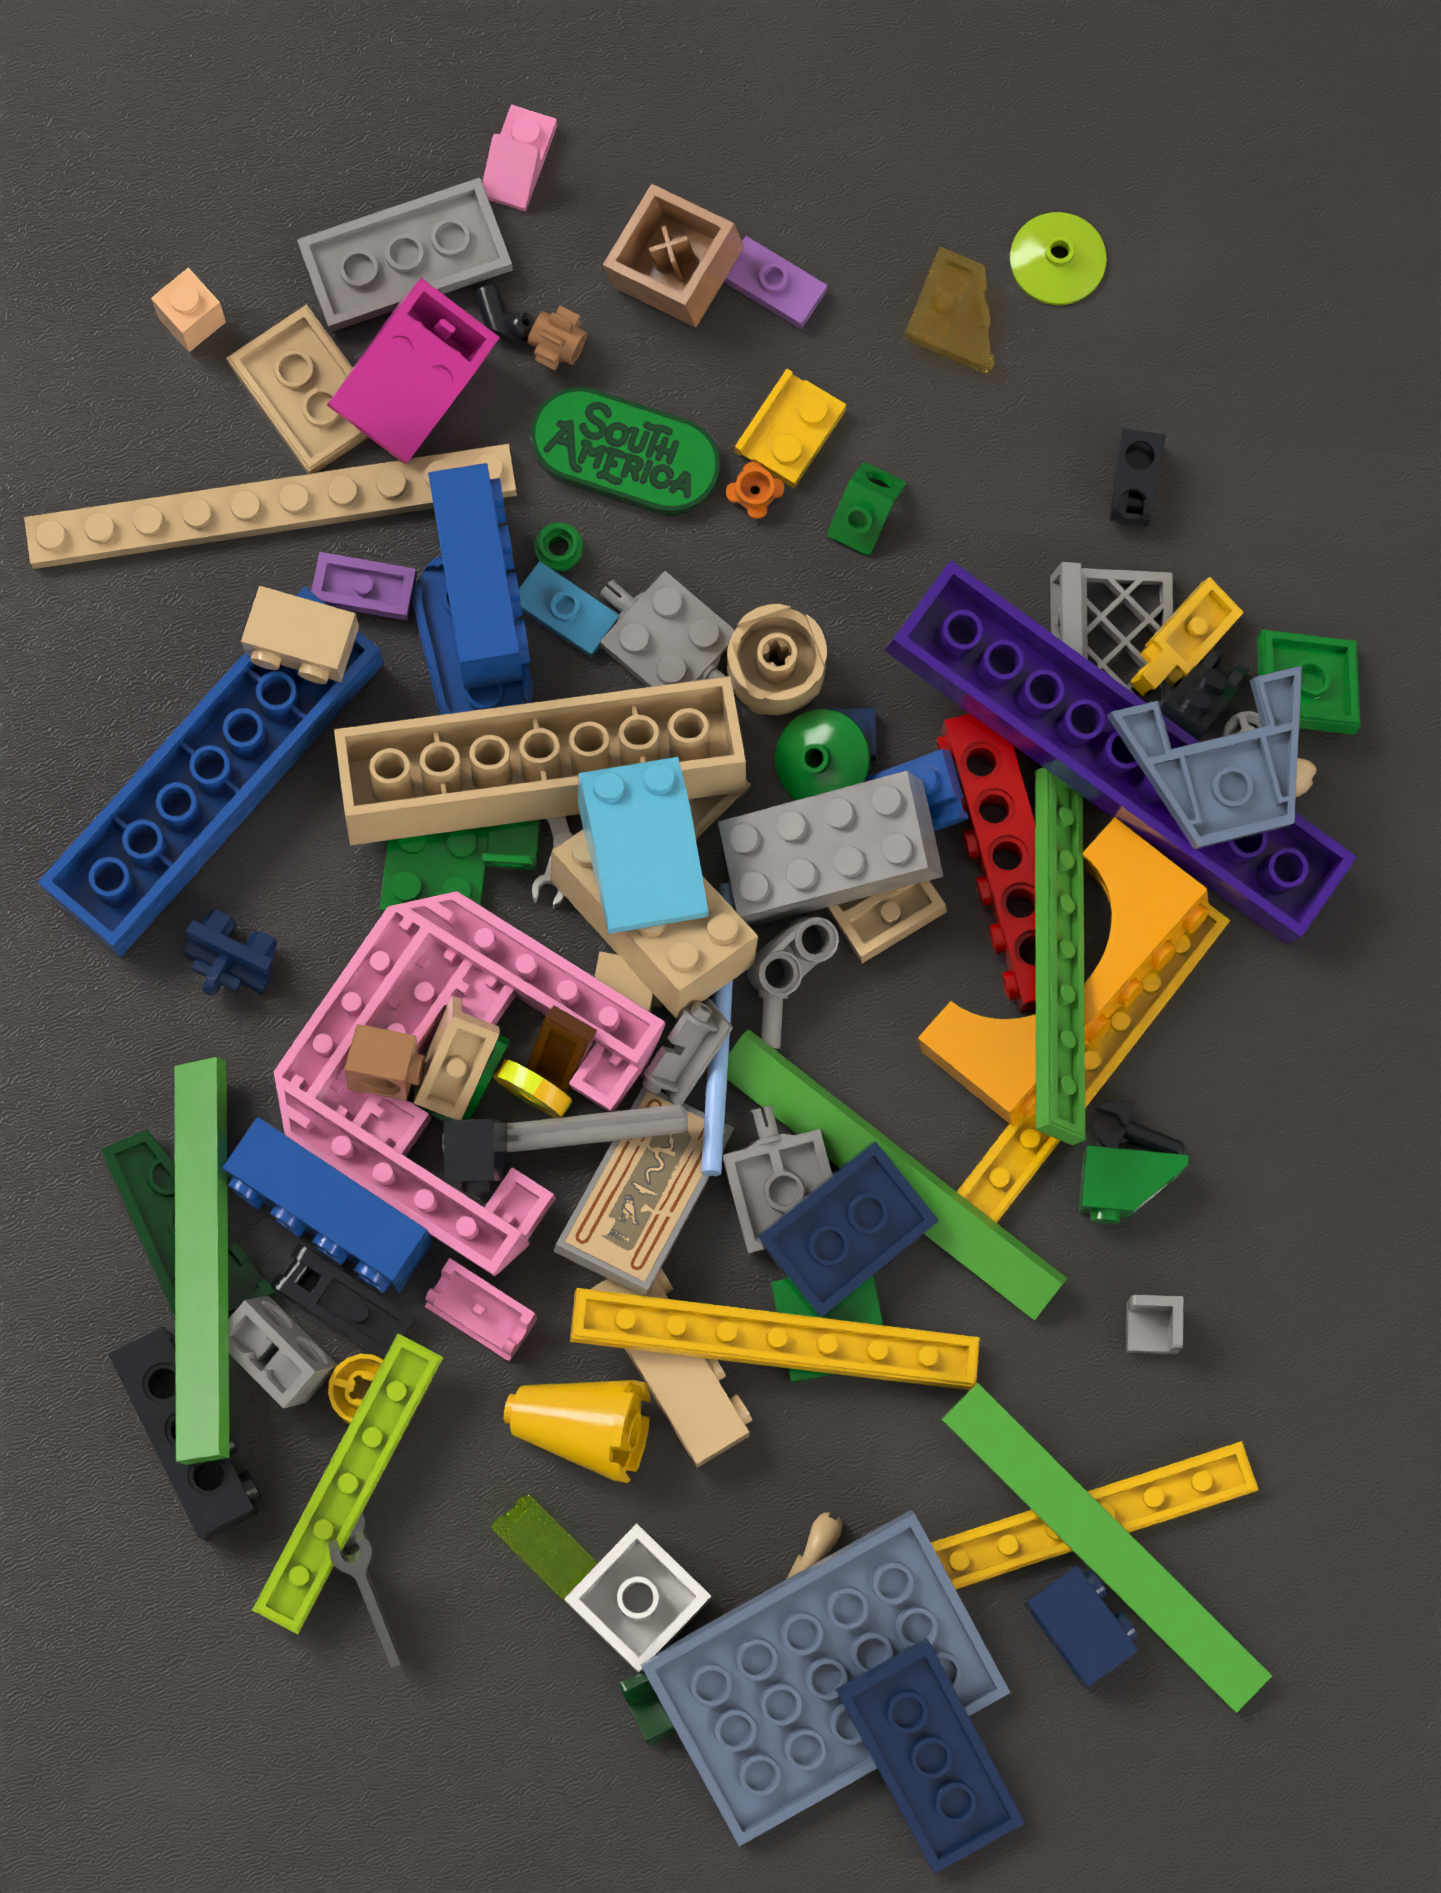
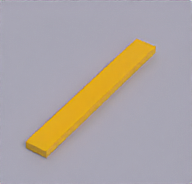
[957,904,1230,1223]
[570,1288,980,1390]
[931,1441,1259,1590]

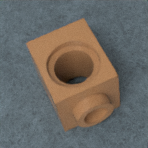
[344,1024,425,1101]

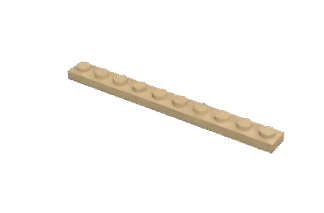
[24,444,517,569]

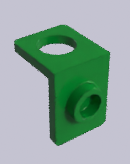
[827,462,907,555]
[482,820,540,870]

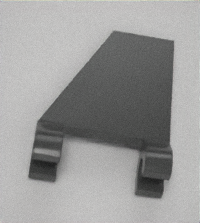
[329,1512,400,1668]

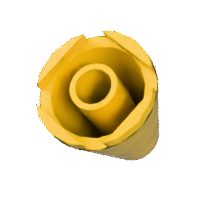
[504,1380,651,1483]

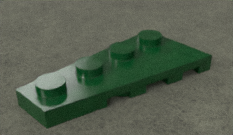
[101,1129,276,1321]

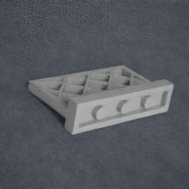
[1050,562,1175,708]

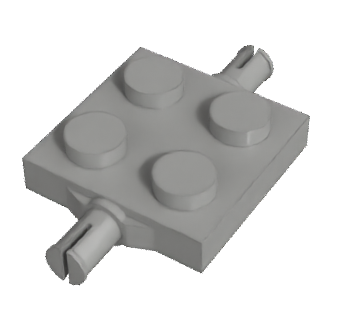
[600,571,735,694]
[722,1105,832,1253]

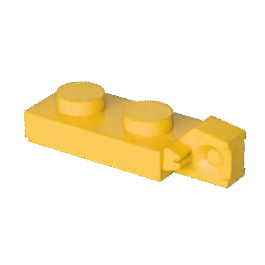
[1129,577,1243,696]

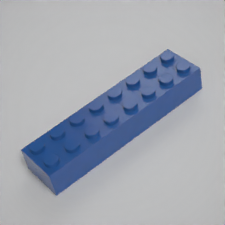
[38,586,384,958]

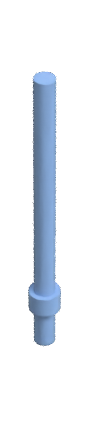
[701,883,736,1176]

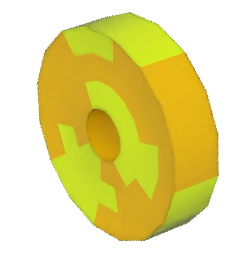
[493,1059,572,1118]

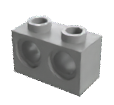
[228,1296,338,1409]

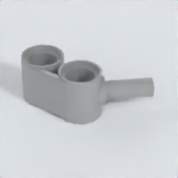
[747,916,839,1048]

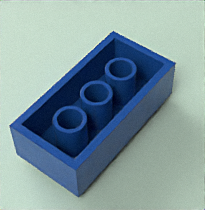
[428,463,530,690]
[222,1117,434,1294]

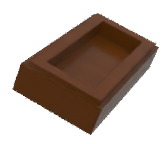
[526,1005,597,1096]

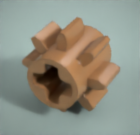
[528,305,588,370]

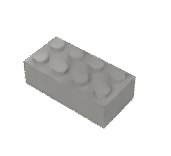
[718,771,944,926]

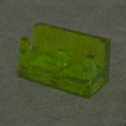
[490,1494,598,1603]

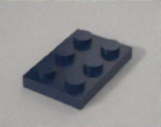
[755,1141,939,1317]

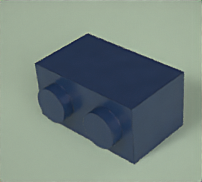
[1023,1565,1139,1689]

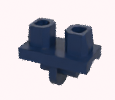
[183,909,277,996]

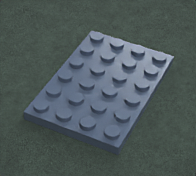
[640,1510,1011,1846]

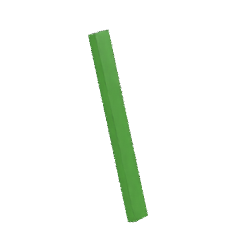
[1035,767,1085,1146]
[727,1029,1067,1321]
[174,1057,229,1465]
[941,1383,1272,1713]

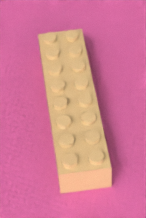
[334,676,746,845]

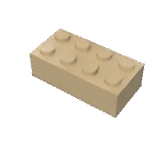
[551,829,758,1019]

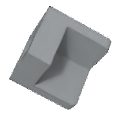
[1126,1295,1183,1354]

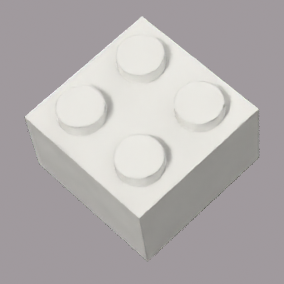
[564,1523,711,1673]

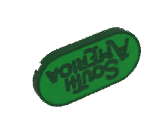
[530,387,720,516]

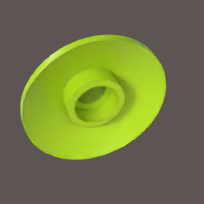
[1010,212,1107,305]

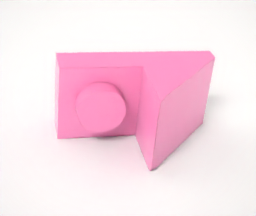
[482,105,557,212]

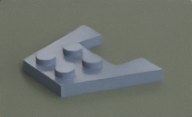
[1107,666,1302,850]

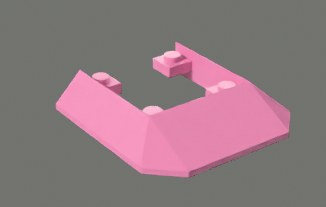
[274,891,665,1276]

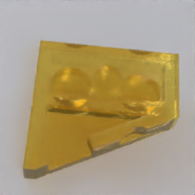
[902,246,994,375]

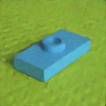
[519,561,620,659]

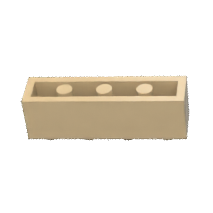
[591,1268,752,1468]

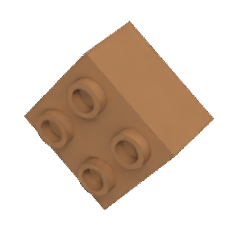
[603,184,744,328]

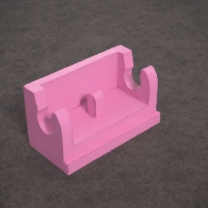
[424,1258,537,1362]

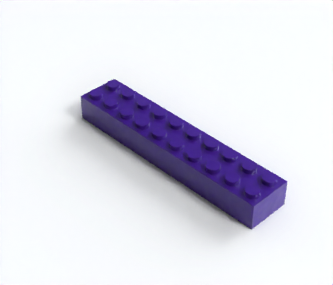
[884,560,1357,944]

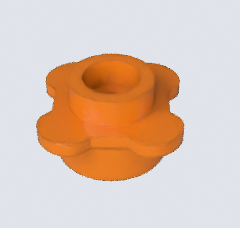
[726,462,784,519]

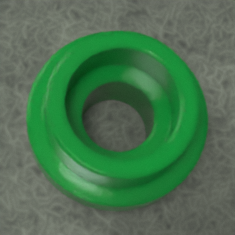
[534,522,583,571]

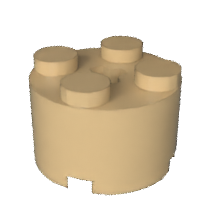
[727,604,827,715]

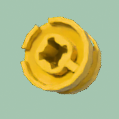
[328,1354,383,1424]

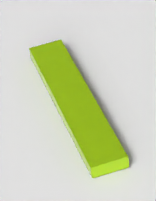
[252,1334,444,1634]

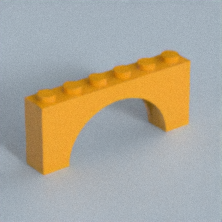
[918,817,1209,1126]

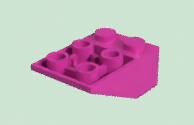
[327,278,500,465]

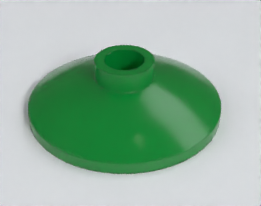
[775,709,871,800]

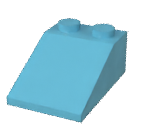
[577,757,708,934]

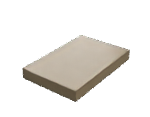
[227,304,369,474]

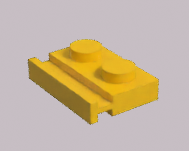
[734,369,846,489]

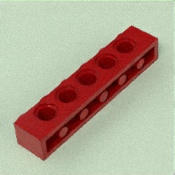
[936,713,1036,1013]

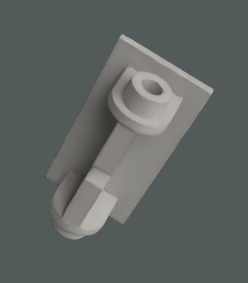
[642,998,733,1105]

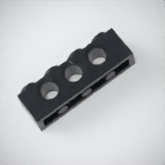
[108,1326,261,1541]

